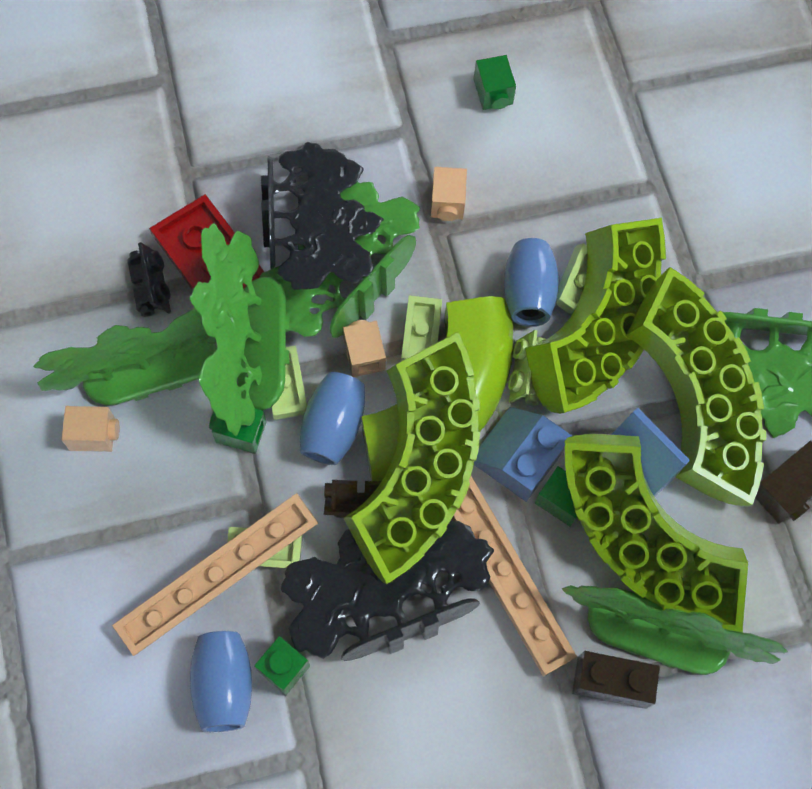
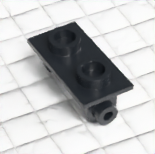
[127,242,171,317]

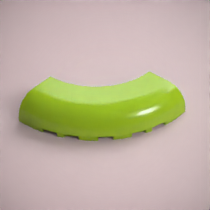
[525,217,666,414]
[626,267,766,506]
[362,296,514,481]
[344,332,480,584]
[565,434,748,632]

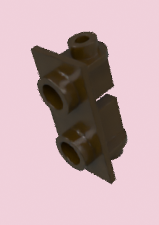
[324,480,382,518]

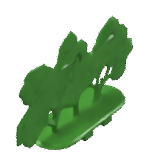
[260,182,420,338]
[189,223,290,436]
[723,308,812,438]
[33,309,217,406]
[562,585,788,675]

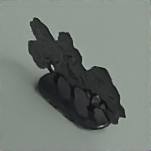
[261,142,384,290]
[280,521,494,661]

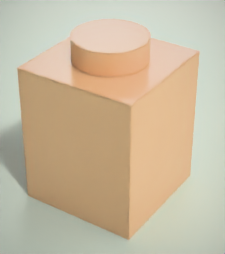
[431,167,467,221]
[343,320,386,377]
[61,406,120,452]

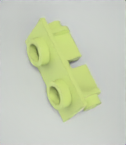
[508,330,546,406]

